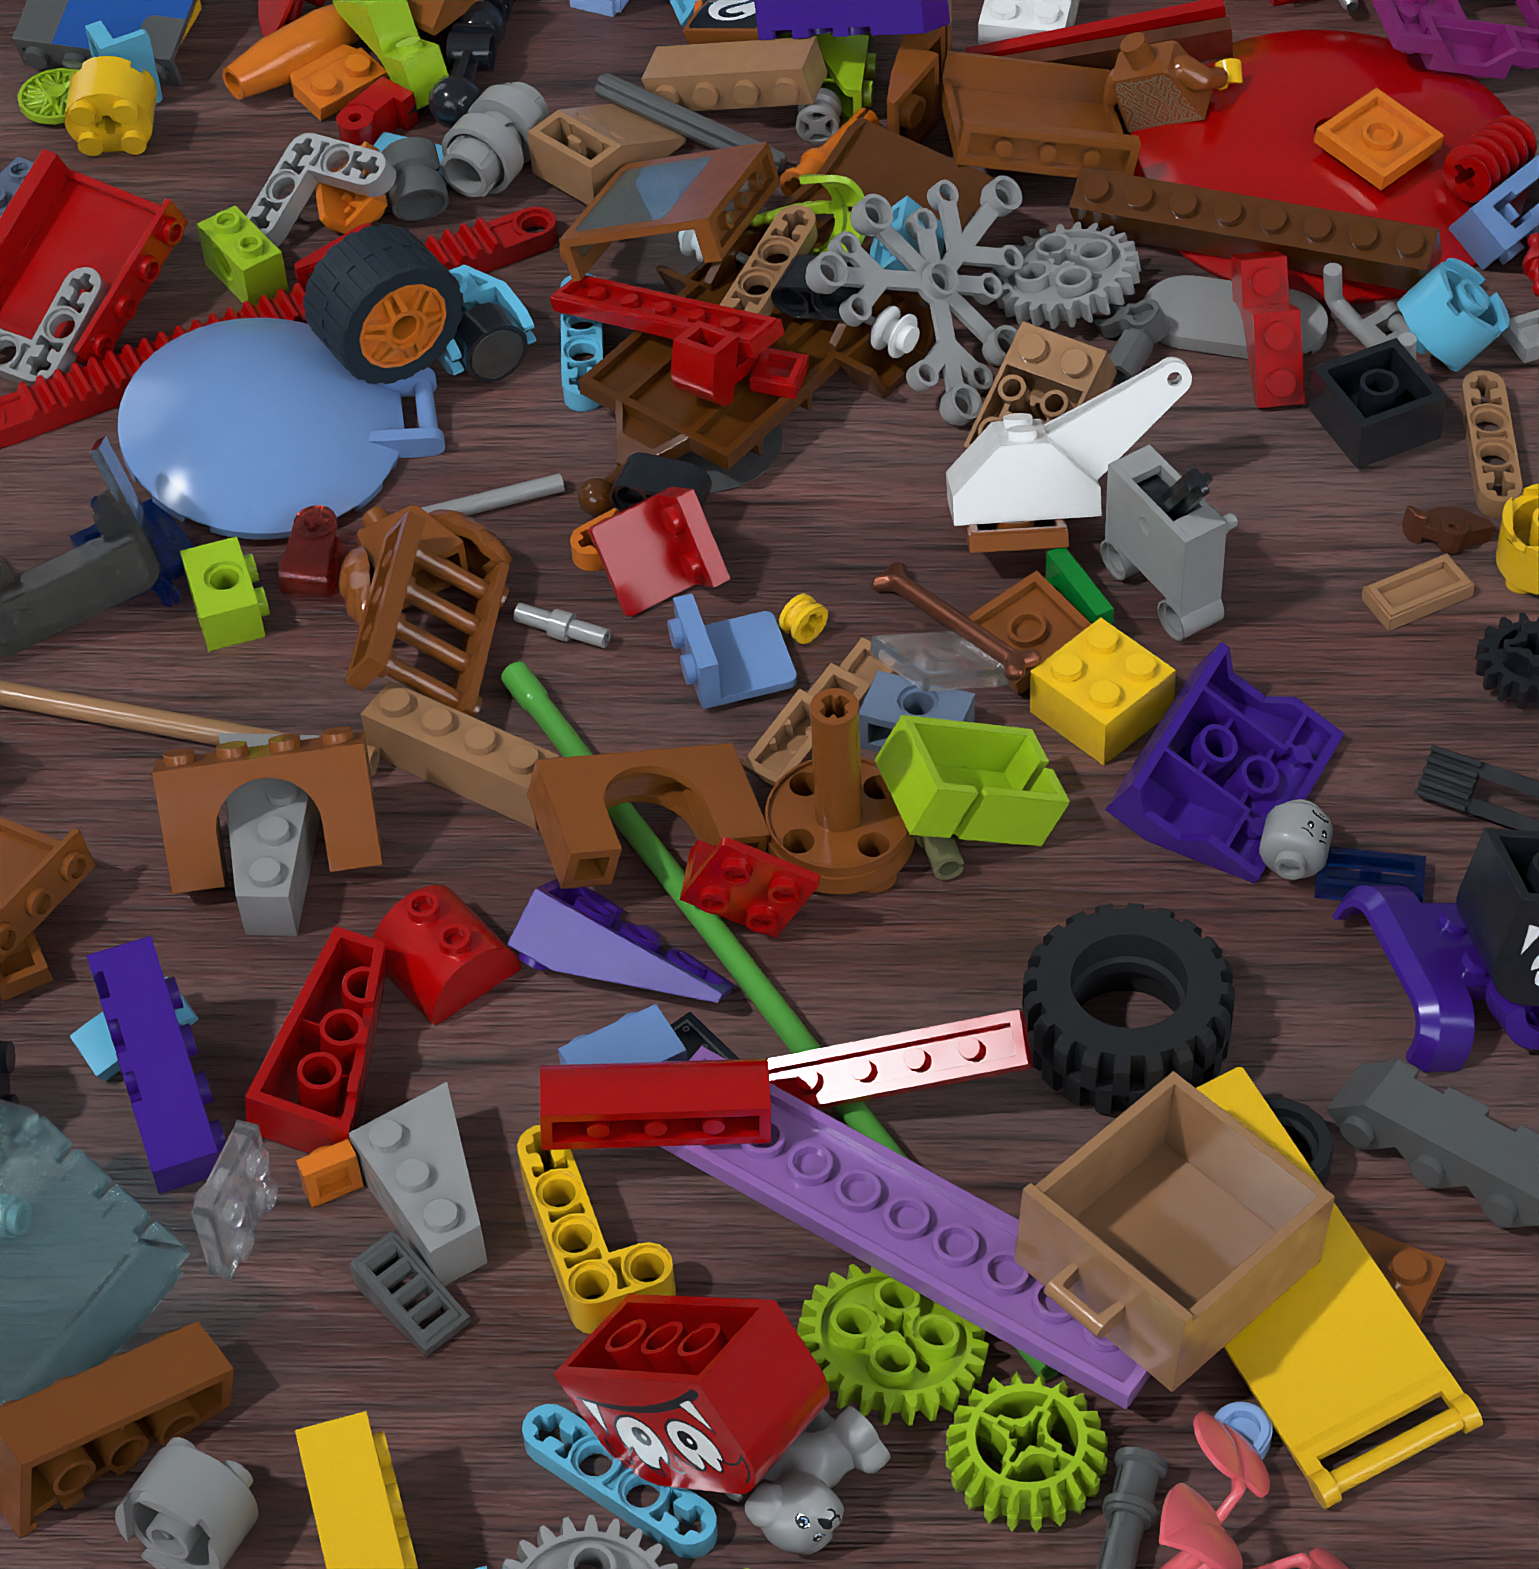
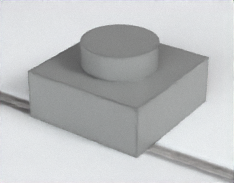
[1501,309,1539,363]

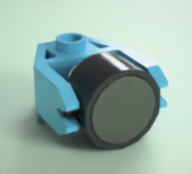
[437,264,536,383]

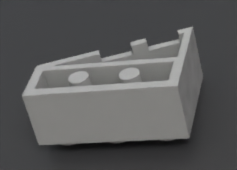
[349,1081,488,1286]

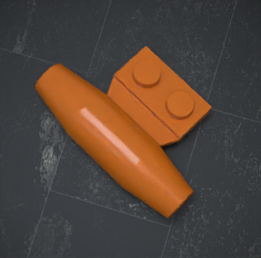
[222,4,388,121]

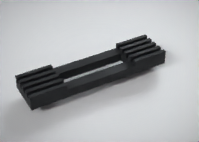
[1415,745,1539,831]

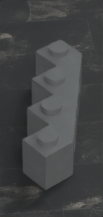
[1326,1059,1539,1228]

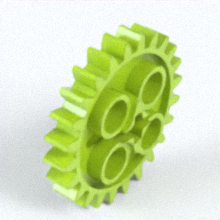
[797,1264,989,1426]

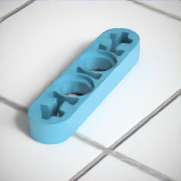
[560,273,604,412]
[522,1404,718,1559]

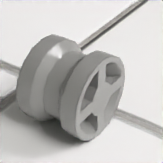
[796,88,842,144]

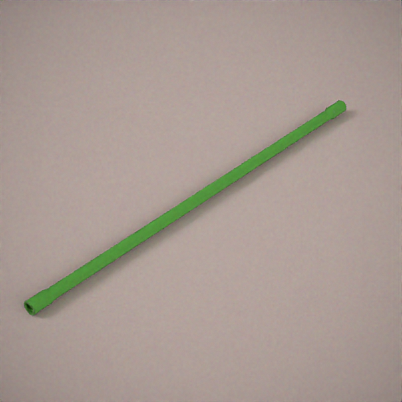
[501,661,1060,1381]

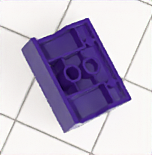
[1105,641,1345,883]

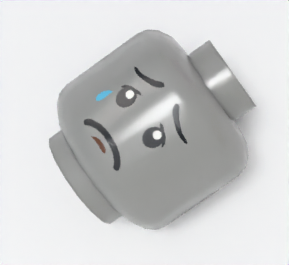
[1259,799,1334,880]

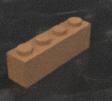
[641,36,828,111]
[360,681,560,830]

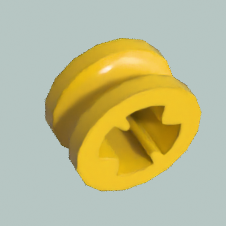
[779,593,828,644]

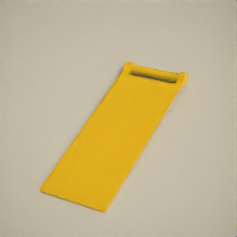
[1196,1067,1483,1509]

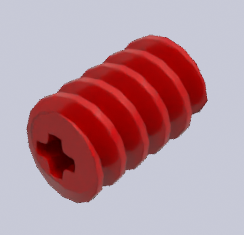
[1443,115,1537,203]

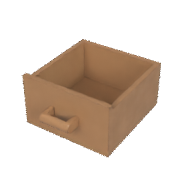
[1014,1071,1335,1392]

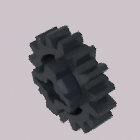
[1475,612,1539,710]

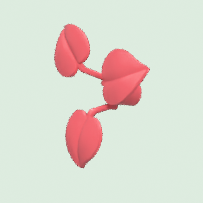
[1159,1411,1349,1569]

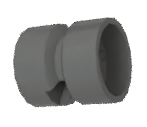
[382,137,449,222]

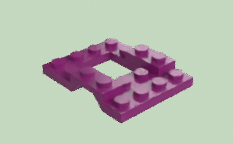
[1371,0,1539,79]

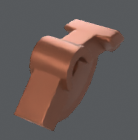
[1402,505,1495,554]

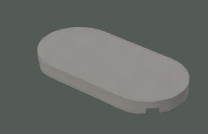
[1144,275,1328,359]

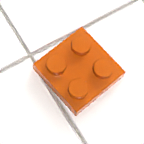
[1314,87,1444,190]

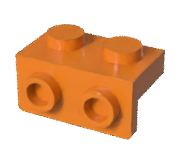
[315,141,388,234]

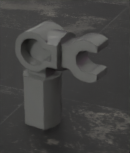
[1093,299,1170,384]

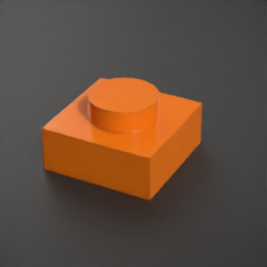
[296,1139,364,1208]

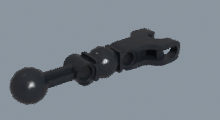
[428,0,515,129]

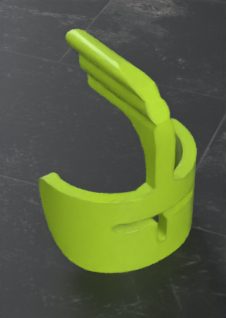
[750,174,865,256]

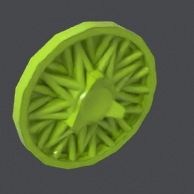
[17,68,79,125]

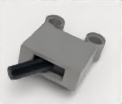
[1100,444,1238,641]

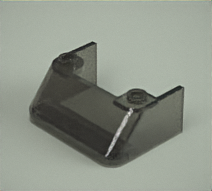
[0,436,161,657]

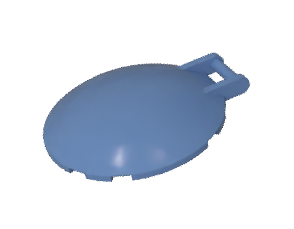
[118,318,445,540]

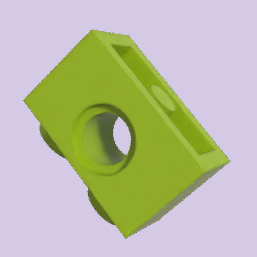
[197,205,289,306]
[180,536,270,652]

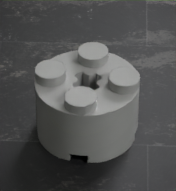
[115,1437,259,1569]

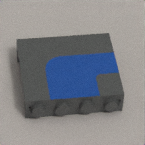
[12,0,197,86]

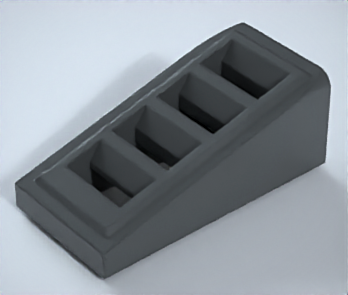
[350,1231,471,1357]

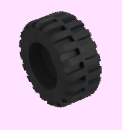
[1022,903,1235,1115]

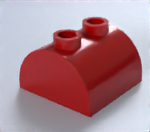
[373,885,521,1026]

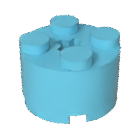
[1397,258,1510,372]

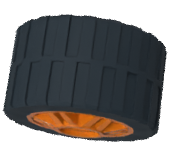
[303,224,464,384]

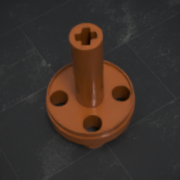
[764,688,915,894]

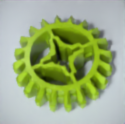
[945,1371,1108,1533]

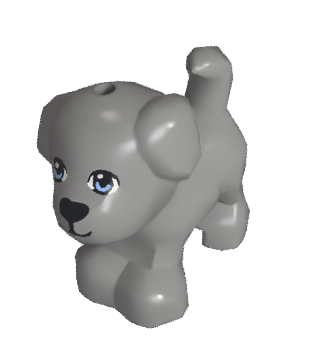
[725,1406,891,1555]

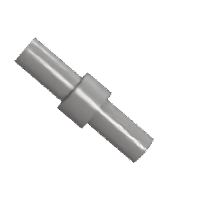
[513,603,611,648]

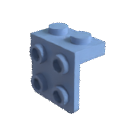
[667,593,797,709]

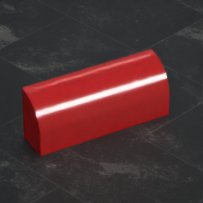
[540,1058,771,1150]

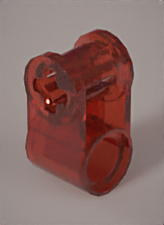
[279,505,344,598]

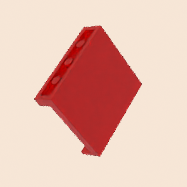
[0,149,189,367]

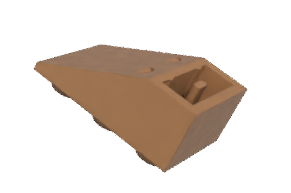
[527,103,686,205]
[963,321,1117,449]

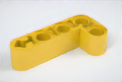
[517,1125,676,1334]

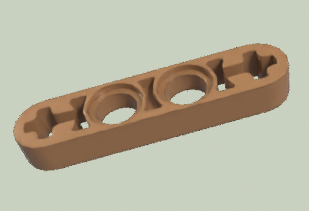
[720,205,818,316]
[1460,370,1523,519]

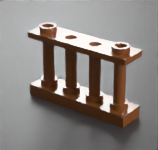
[344,510,509,718]

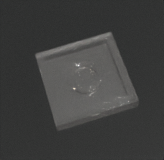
[870,631,1009,692]

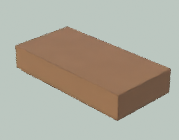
[1361,553,1475,631]

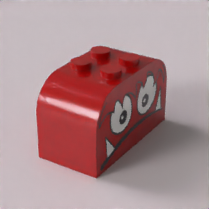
[553,1294,830,1494]

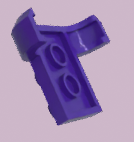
[1332,885,1491,1072]

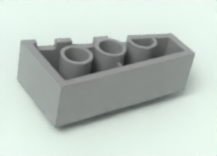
[219,733,321,936]

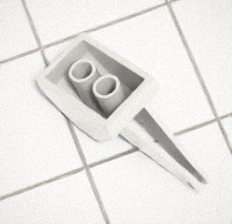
[946,357,1192,526]

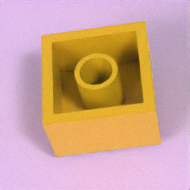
[1030,618,1176,766]

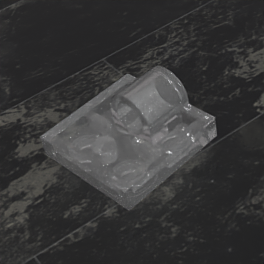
[191,1120,278,1280]

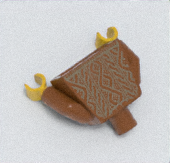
[1103,32,1243,133]

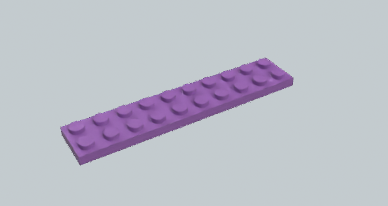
[660,1046,1151,1410]

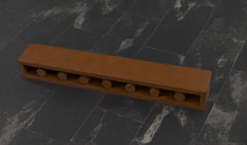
[1069,167,1442,291]

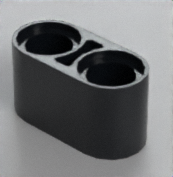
[771,255,861,321]
[609,452,712,512]

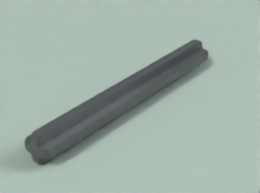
[594,73,787,174]

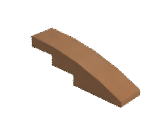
[741,637,905,786]

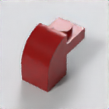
[671,320,759,406]

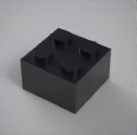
[1309,338,1446,469]

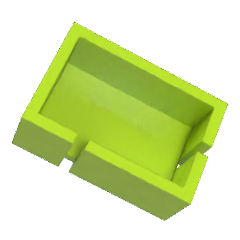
[875,715,1070,847]

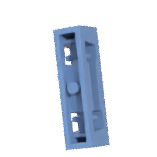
[1448,155,1539,270]

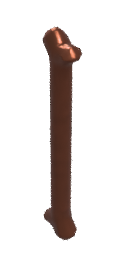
[871,562,1041,681]

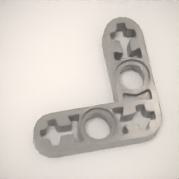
[246,133,396,247]
[0,267,109,386]

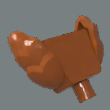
[339,505,513,627]

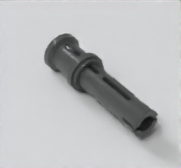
[1096,1446,1168,1569]

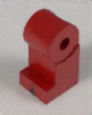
[336,76,419,146]

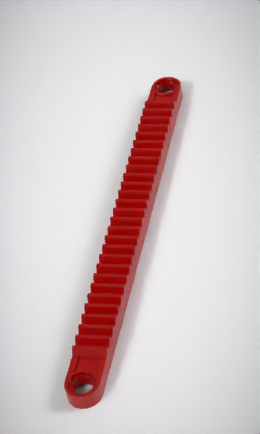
[0,207,558,449]

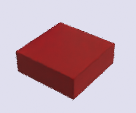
[749,348,809,399]

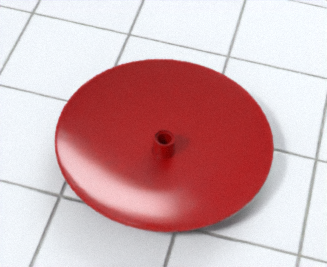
[1131,30,1529,304]

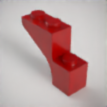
[1230,250,1305,408]

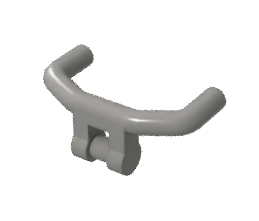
[1323,263,1416,360]

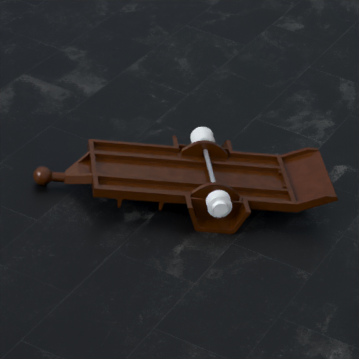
[578,117,995,516]

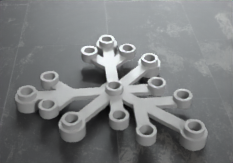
[805,176,1023,426]

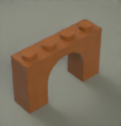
[152,726,383,894]
[527,743,771,889]

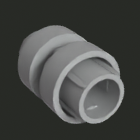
[441,82,549,197]

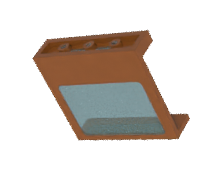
[559,141,781,282]

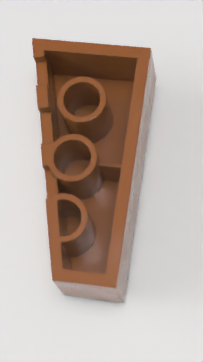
[0,1321,234,1539]

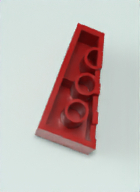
[245,926,386,1154]

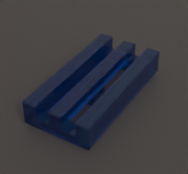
[1314,847,1426,903]

